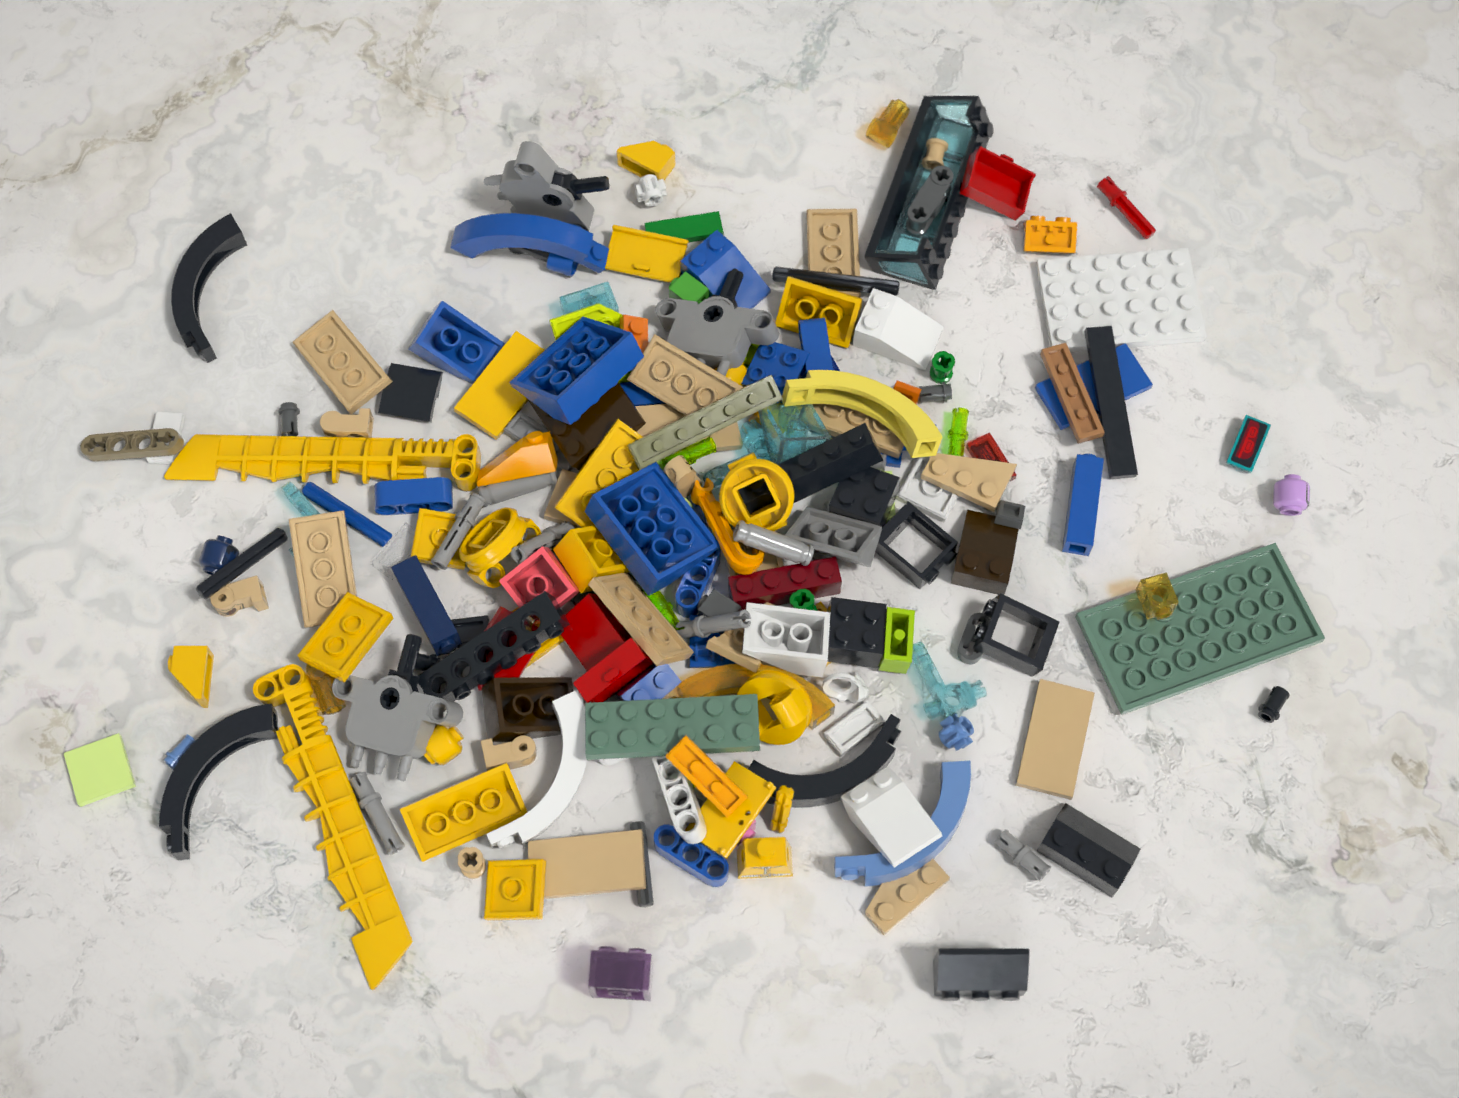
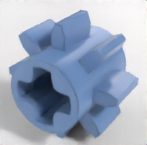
[939,714,974,751]

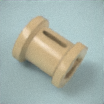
[922,138,948,171]
[458,847,486,879]

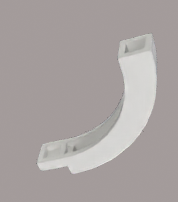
[486,690,587,849]

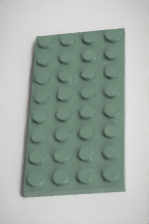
[1075,543,1325,715]

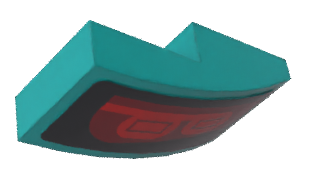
[1226,415,1271,473]

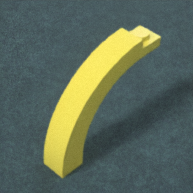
[782,370,943,458]

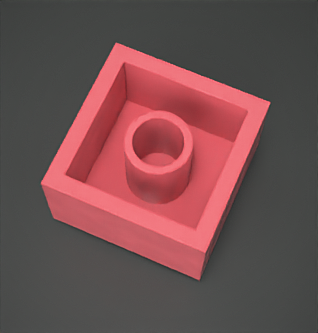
[499,546,580,625]

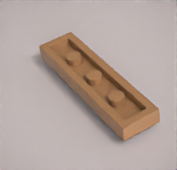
[1040,343,1105,444]

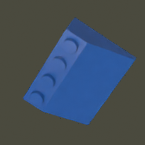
[509,317,644,425]
[584,462,720,596]

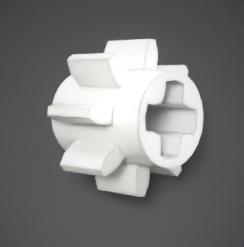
[635,174,667,206]

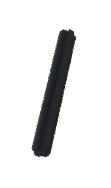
[772,266,900,296]

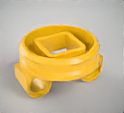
[719,452,794,531]
[459,507,541,588]
[737,670,812,745]

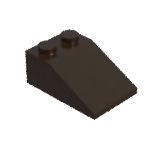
[950,509,1019,595]
[481,677,573,742]

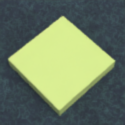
[64,733,136,807]

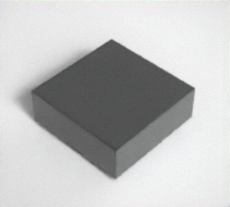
[994,500,1025,529]

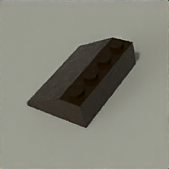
[528,382,646,471]

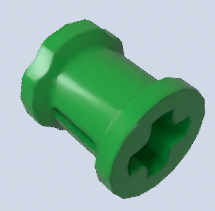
[929,351,955,384]
[790,589,818,611]

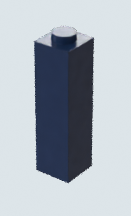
[391,555,462,656]

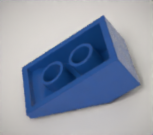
[680,230,771,309]
[408,301,505,384]

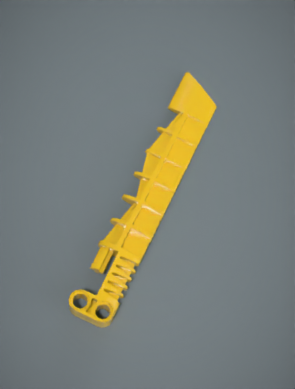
[164,434,481,491]
[253,664,413,990]

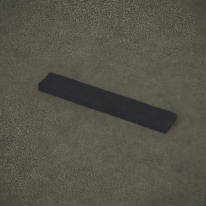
[1084,326,1138,479]

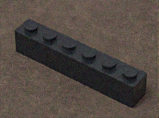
[718,423,883,515]

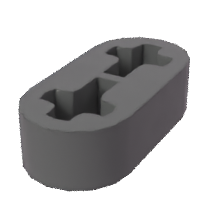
[957,613,985,665]

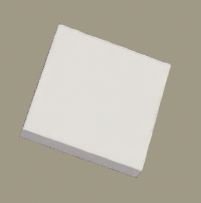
[896,457,959,523]

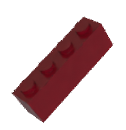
[728,557,842,610]

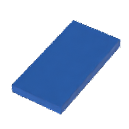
[1035,343,1153,430]

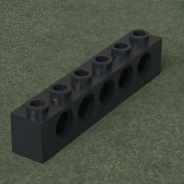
[418,591,570,712]

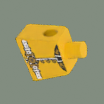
[737,837,793,879]

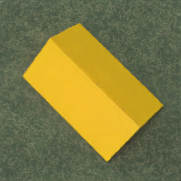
[775,276,862,348]

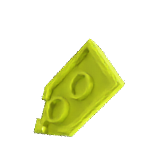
[549,303,623,341]

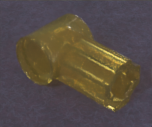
[866,99,910,148]
[306,664,346,715]

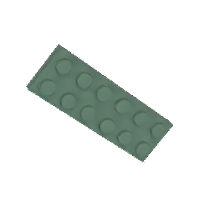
[585,694,760,760]

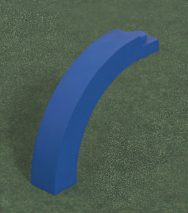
[450,213,609,273]

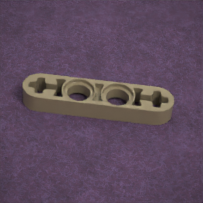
[80,428,184,461]

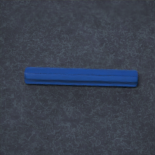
[302,482,393,547]

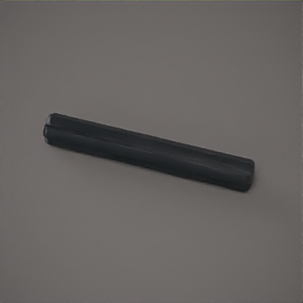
[196,528,288,599]

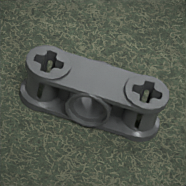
[905,166,954,236]

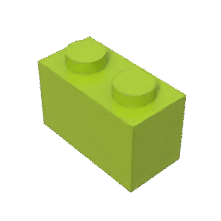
[878,607,915,674]

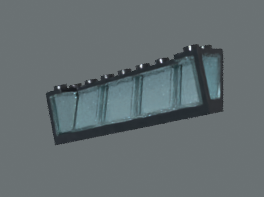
[864,96,993,290]

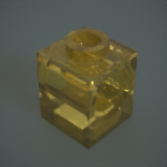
[1135,572,1179,620]

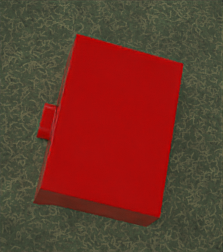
[960,146,1036,221]
[561,593,632,671]
[573,638,654,703]

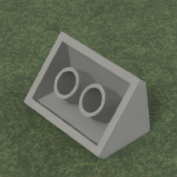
[785,507,882,567]

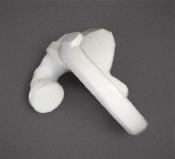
[822,672,869,703]

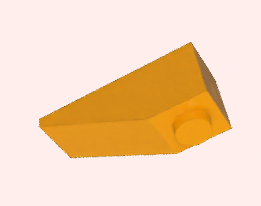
[476,431,558,487]

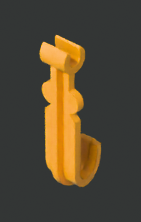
[690,478,764,575]

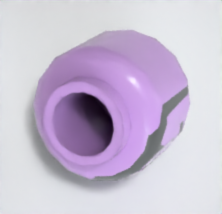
[1273,474,1310,516]

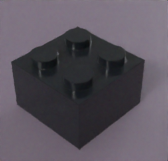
[829,467,900,528]
[827,597,886,668]

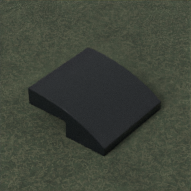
[378,363,443,423]

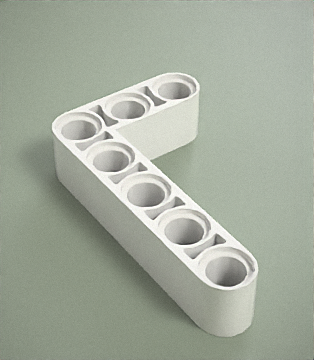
[597,756,707,844]

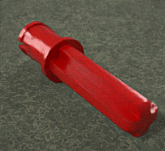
[1097,176,1156,239]

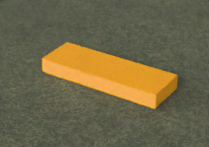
[665,735,748,818]

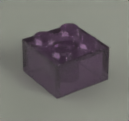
[588,946,653,1001]

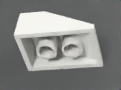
[853,288,944,371]
[742,602,830,678]
[841,766,942,867]

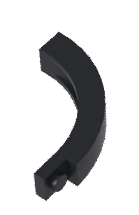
[171,213,247,363]
[159,703,278,861]
[748,714,902,808]

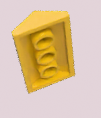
[400,762,528,862]

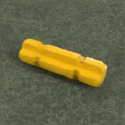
[770,785,794,833]

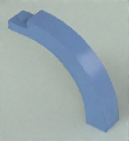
[834,761,971,887]

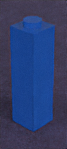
[1062,453,1104,556]

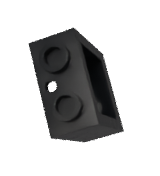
[875,501,958,589]
[973,593,1060,677]

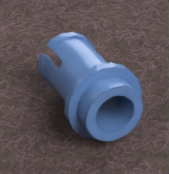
[164,734,196,770]

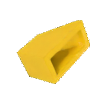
[617,141,676,181]
[168,646,214,708]

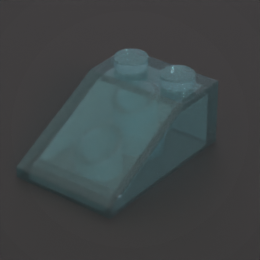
[758,400,832,465]

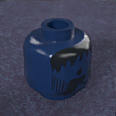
[198,535,239,575]

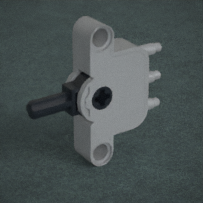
[484,141,610,231]
[655,269,779,376]
[332,634,463,781]

